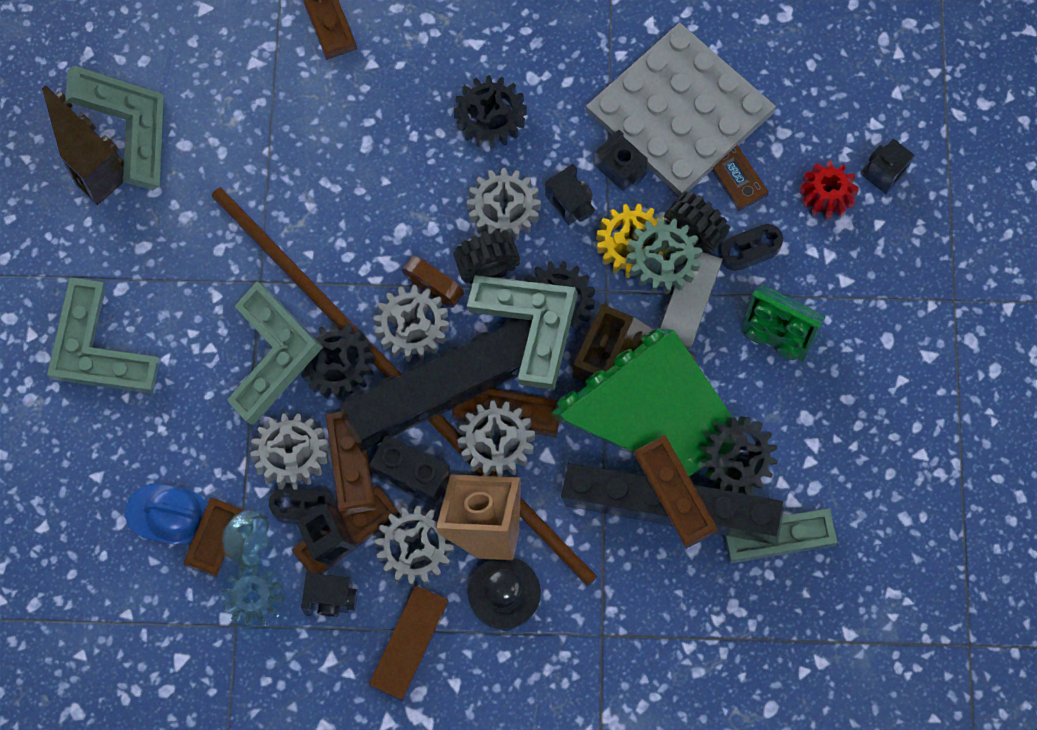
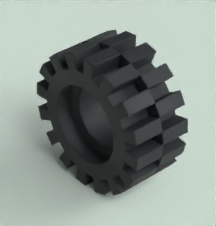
[664,191,730,254]
[453,230,521,284]

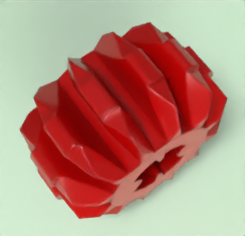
[799,160,859,220]

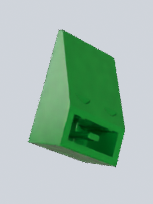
[741,285,826,362]

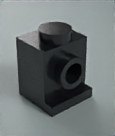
[594,130,648,191]
[860,138,915,194]
[545,164,595,226]
[296,504,358,565]
[301,572,358,617]

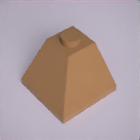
[436,475,521,560]

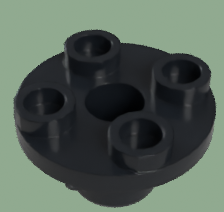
[468,558,541,631]

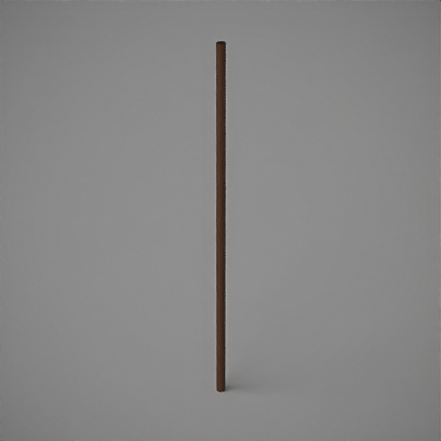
[212,187,598,587]

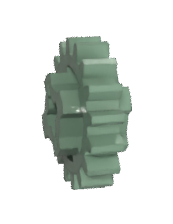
[625,217,702,294]

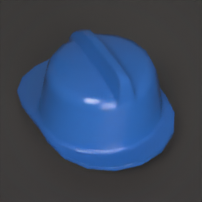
[125,484,207,545]

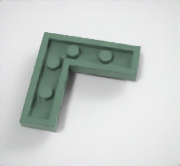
[65,66,164,191]
[467,275,578,390]
[47,278,160,394]
[227,281,323,426]
[713,452,838,564]

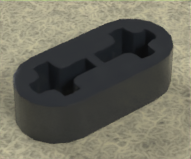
[720,224,783,271]
[269,487,338,524]

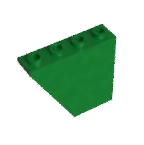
[551,328,744,477]

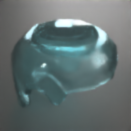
[221,510,270,570]

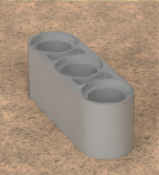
[660,252,723,349]

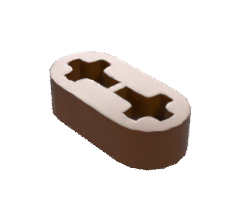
[401,256,464,308]

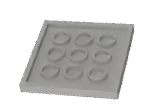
[586,22,776,196]

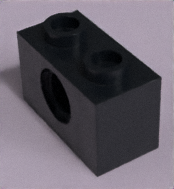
[369,435,451,507]

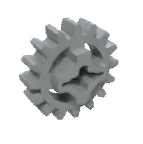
[467,168,541,240]
[373,285,449,362]
[458,401,535,477]
[250,413,329,490]
[375,506,454,586]

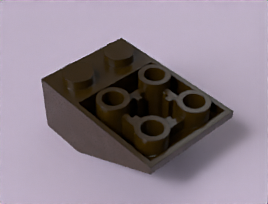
[42,85,124,206]
[572,304,696,384]

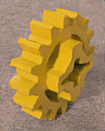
[596,204,666,278]

